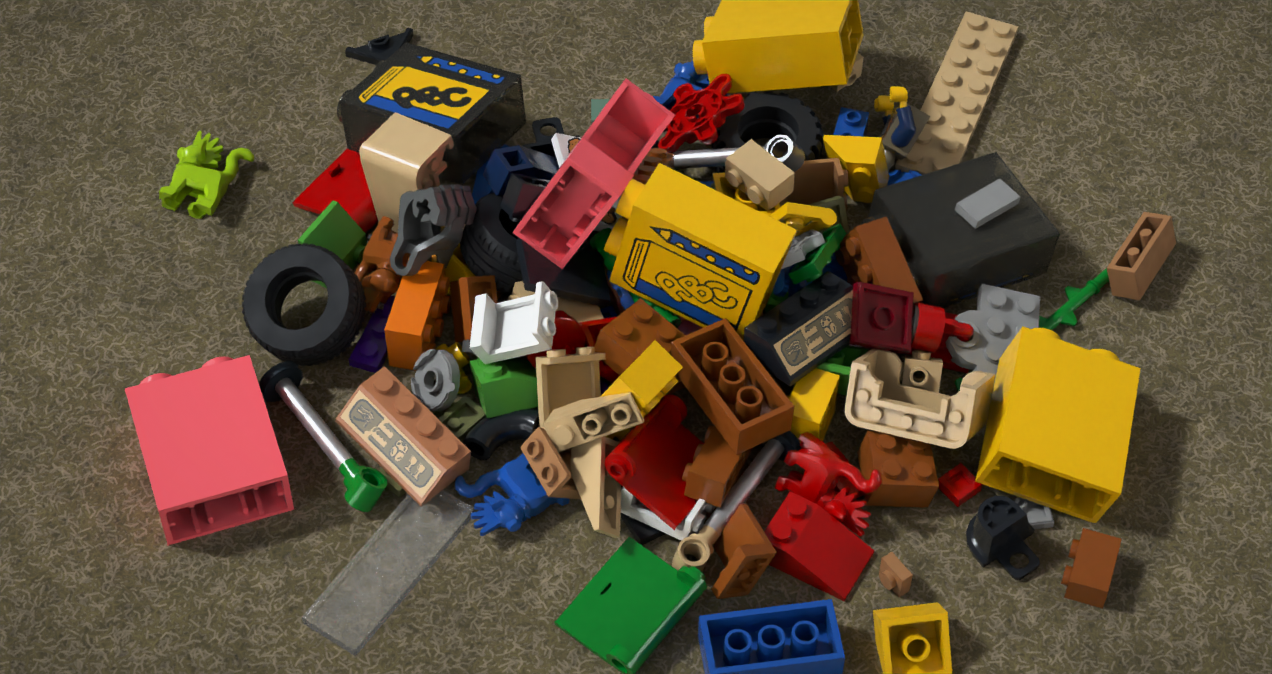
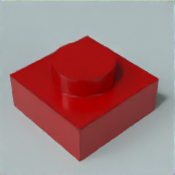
[938,463,983,507]

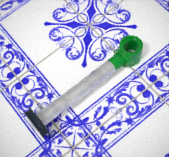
[259,361,388,512]

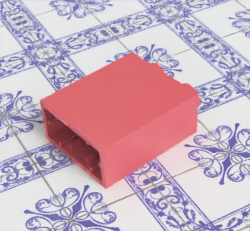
[125,355,294,545]

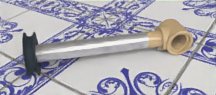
[672,431,802,572]

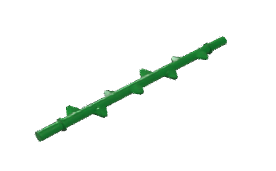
[954,268,1109,392]

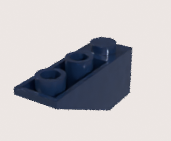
[482,145,559,196]

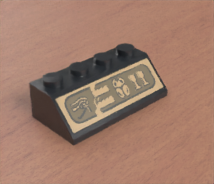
[744,271,853,386]

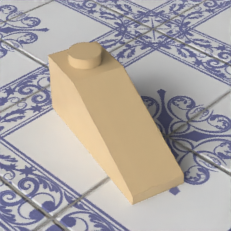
[570,436,621,538]

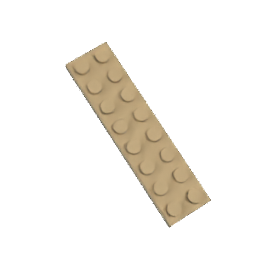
[895,11,1019,188]

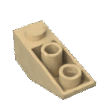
[543,392,644,452]

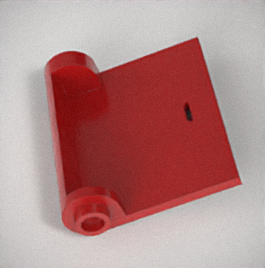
[292,138,378,234]
[605,394,704,530]

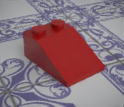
[764,491,874,602]

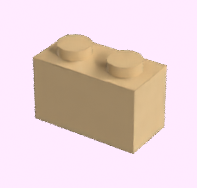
[725,139,795,211]

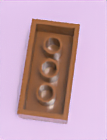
[670,318,795,455]

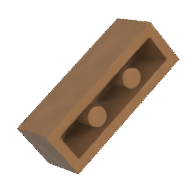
[1107,212,1176,300]

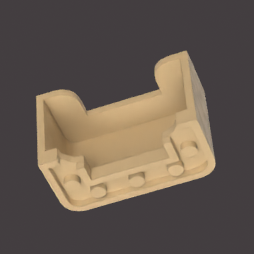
[359,112,466,233]
[845,349,996,449]

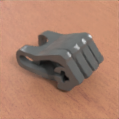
[390,184,477,276]

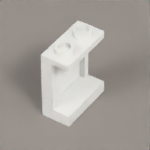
[469,281,558,364]
[621,487,716,541]

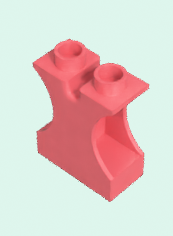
[512,78,675,269]

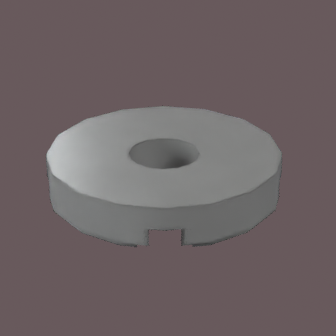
[411,349,460,412]

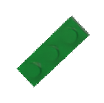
[788,224,847,285]

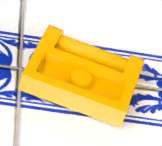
[770,202,837,237]

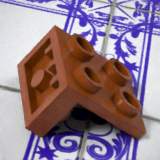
[450,275,497,342]
[711,504,777,599]

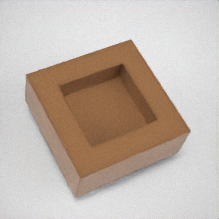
[879,552,913,598]

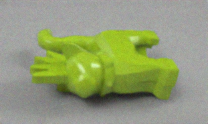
[159,131,255,219]

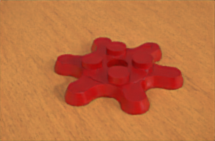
[658,74,745,153]

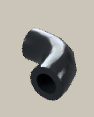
[463,409,539,460]

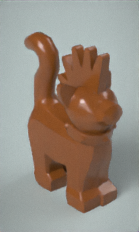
[355,216,411,313]

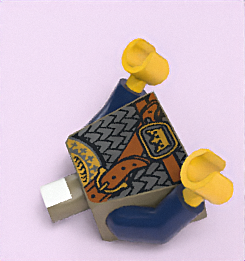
[874,86,930,172]

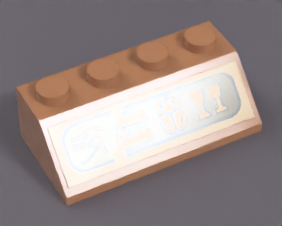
[336,366,471,507]

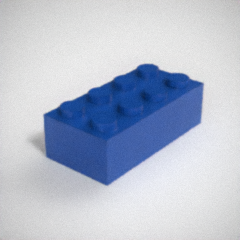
[698,599,845,674]

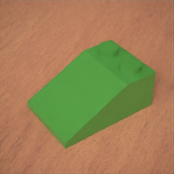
[470,358,538,418]

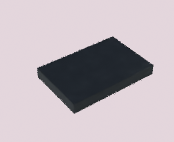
[516,238,611,307]

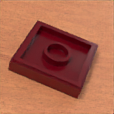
[850,282,914,355]

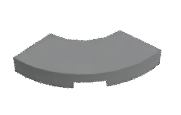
[782,229,825,269]

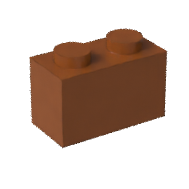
[1061,528,1122,609]

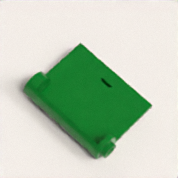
[555,537,707,674]

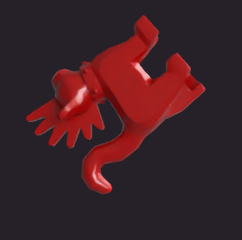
[775,432,882,536]

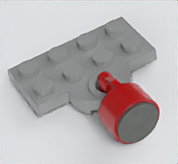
[911,284,1040,399]

